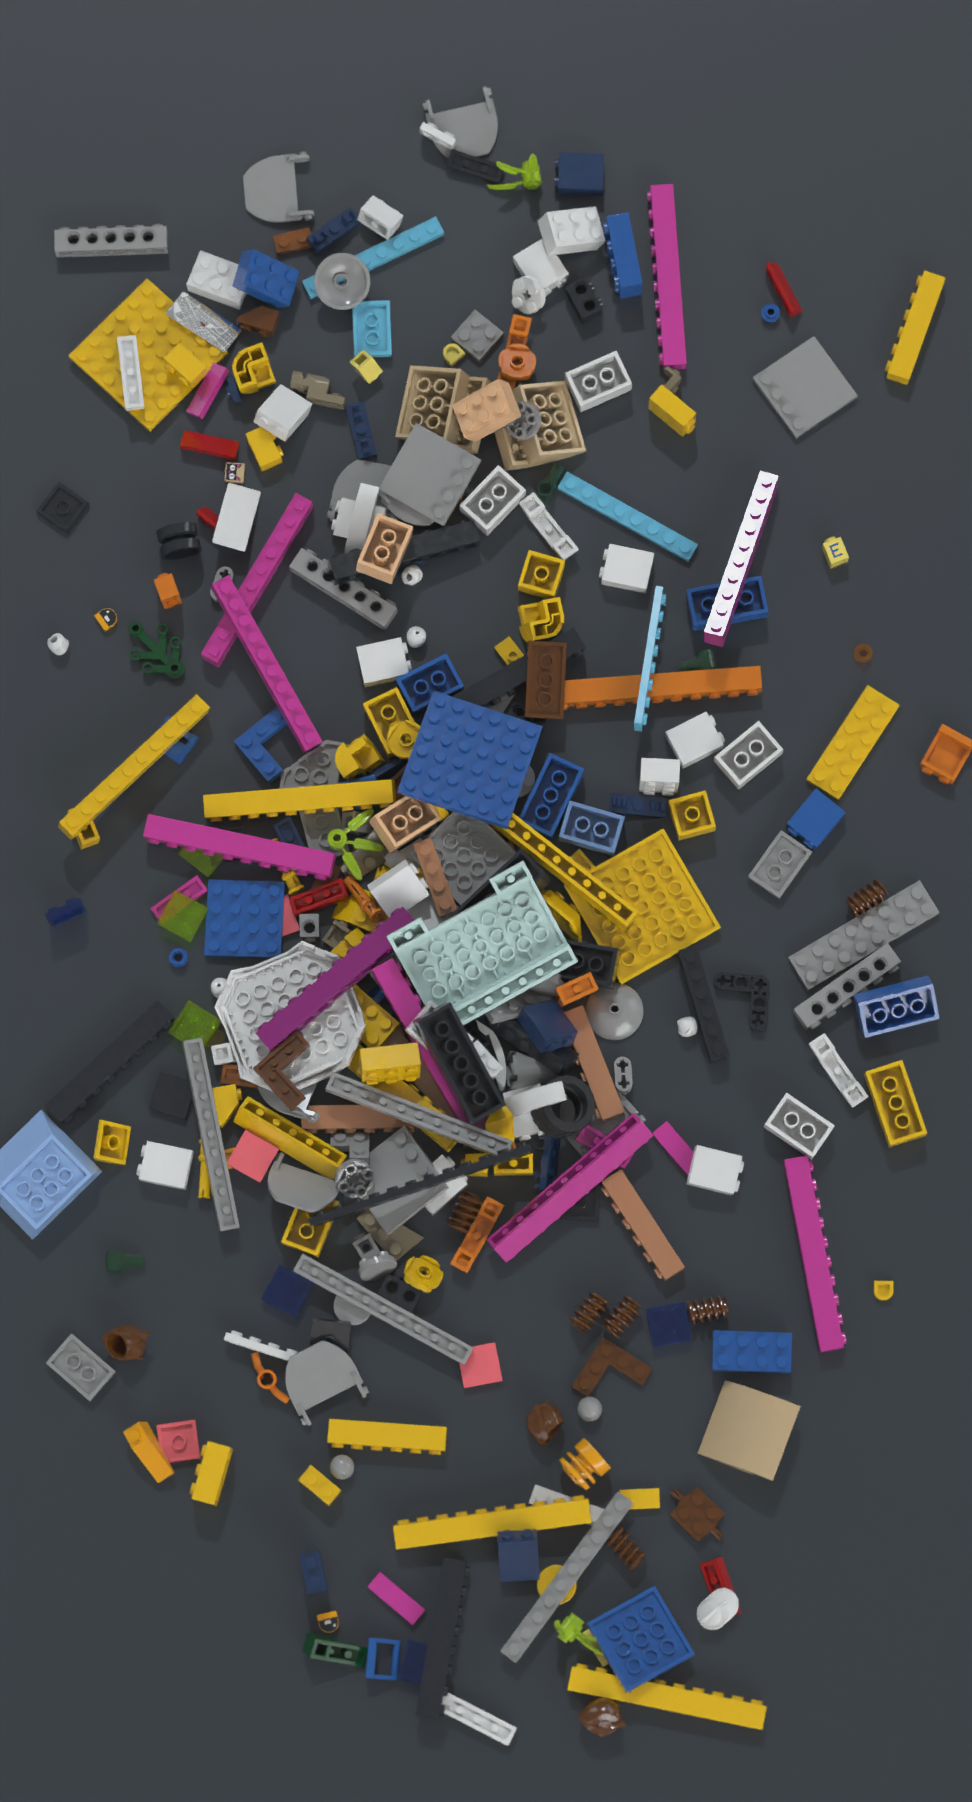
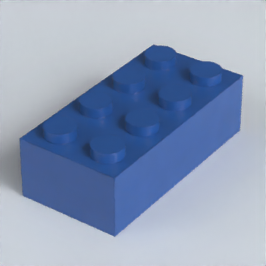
[603,212,643,299]
[686,576,769,631]
[519,753,584,841]
[853,976,940,1038]
[712,1330,792,1374]

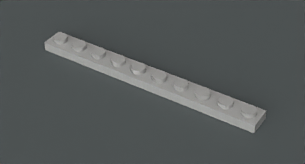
[182,1038,239,1232]
[325,1072,513,1156]
[293,1254,473,1365]
[501,1492,633,1663]

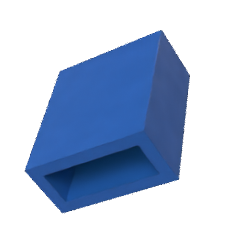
[786,789,846,850]

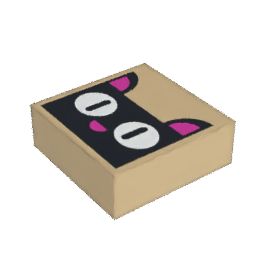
[225,463,245,484]

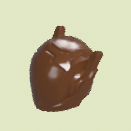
[102,1324,151,1361]
[526,1400,564,1447]
[578,1698,626,1737]

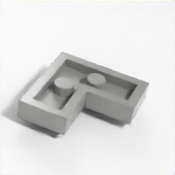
[330,1133,370,1164]

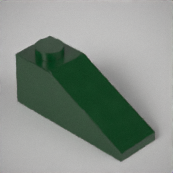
[302,1632,368,1667]

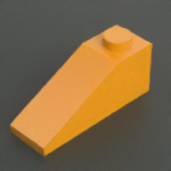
[123,1422,175,1483]

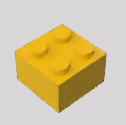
[518,550,565,599]
[668,790,716,841]

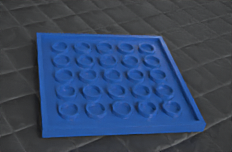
[397,691,543,829]

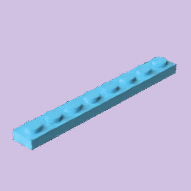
[302,217,444,299]
[558,472,698,562]
[634,586,666,732]

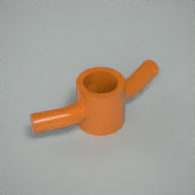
[251,1352,290,1404]

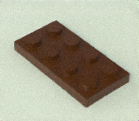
[524,641,567,720]

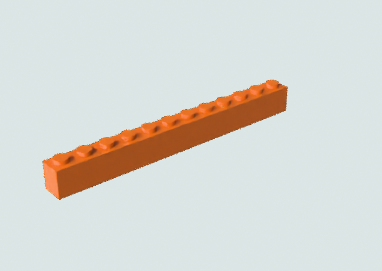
[564,666,762,710]

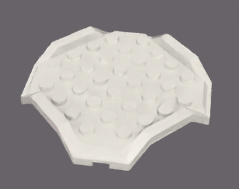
[214,941,366,1092]

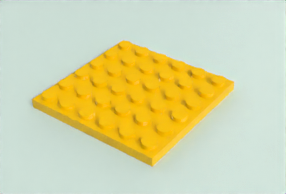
[69,279,228,432]
[564,829,721,985]

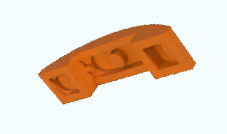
[498,314,532,390]
[450,1196,504,1273]

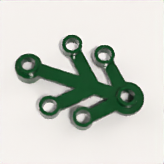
[128,622,185,679]

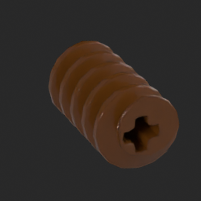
[846,879,889,919]
[445,1190,483,1233]
[569,1292,610,1335]
[602,1295,642,1339]
[687,1296,728,1325]
[607,1526,647,1571]

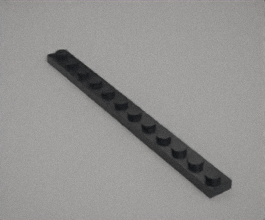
[309,1142,535,1227]

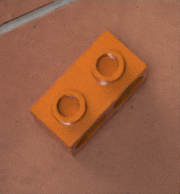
[154,573,182,609]

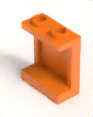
[919,724,972,785]
[551,972,599,1008]

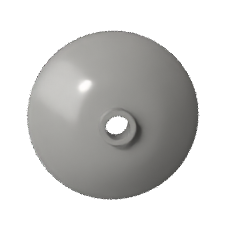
[314,253,370,310]
[586,982,643,1040]

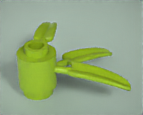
[487,153,542,190]
[328,809,384,881]
[554,1613,604,1656]

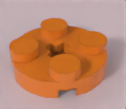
[498,344,536,381]

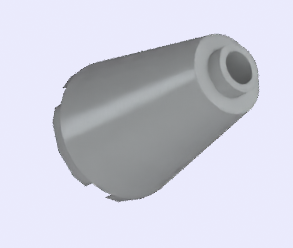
[506,1051,558,1090]

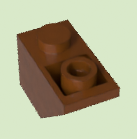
[237,306,280,338]

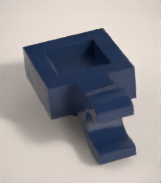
[224,369,242,403]

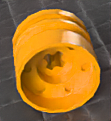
[559,1438,611,1490]

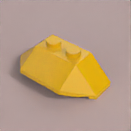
[332,889,389,934]
[540,890,582,942]

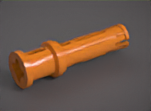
[344,876,385,923]

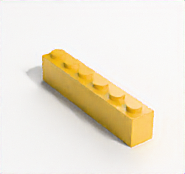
[885,270,946,385]
[233,1096,347,1180]
[327,1419,447,1455]

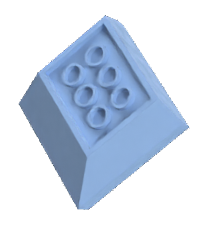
[0,1109,102,1239]

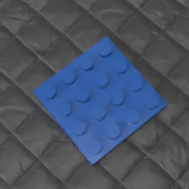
[204,879,285,958]
[586,1586,695,1694]

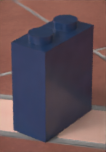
[554,152,604,195]
[517,999,578,1053]
[497,1529,540,1582]
[299,1551,329,1595]

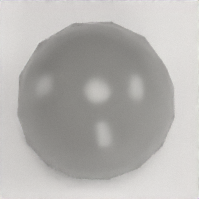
[577,1397,602,1422]
[330,1455,355,1480]

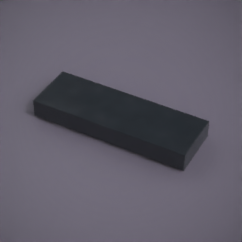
[446,149,503,185]

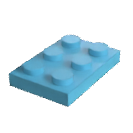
[353,300,392,357]

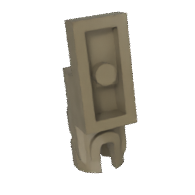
[290,371,345,410]

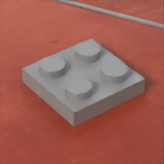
[451,310,504,362]

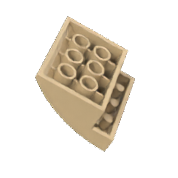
[395,365,492,454]
[494,381,586,471]
[697,1380,800,1481]

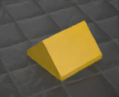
[485,1105,515,1146]
[94,1120,131,1165]

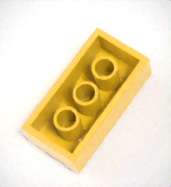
[864,1060,927,1148]

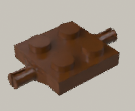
[670,1486,725,1543]

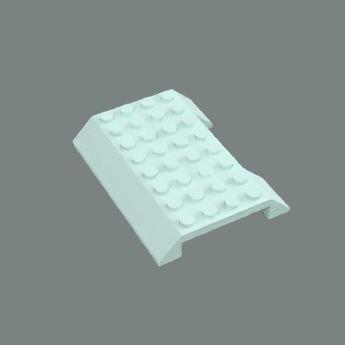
[387,861,578,1025]

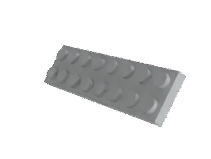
[788,880,940,991]

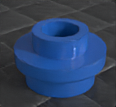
[761,304,780,323]
[169,948,188,967]

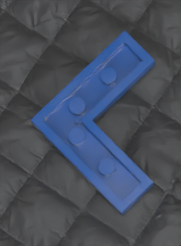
[234,707,287,784]

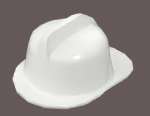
[697,1588,739,1630]

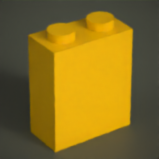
[648,384,696,437]

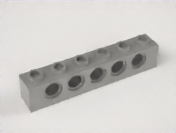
[54,224,168,257]
[289,548,397,631]
[793,943,901,1030]

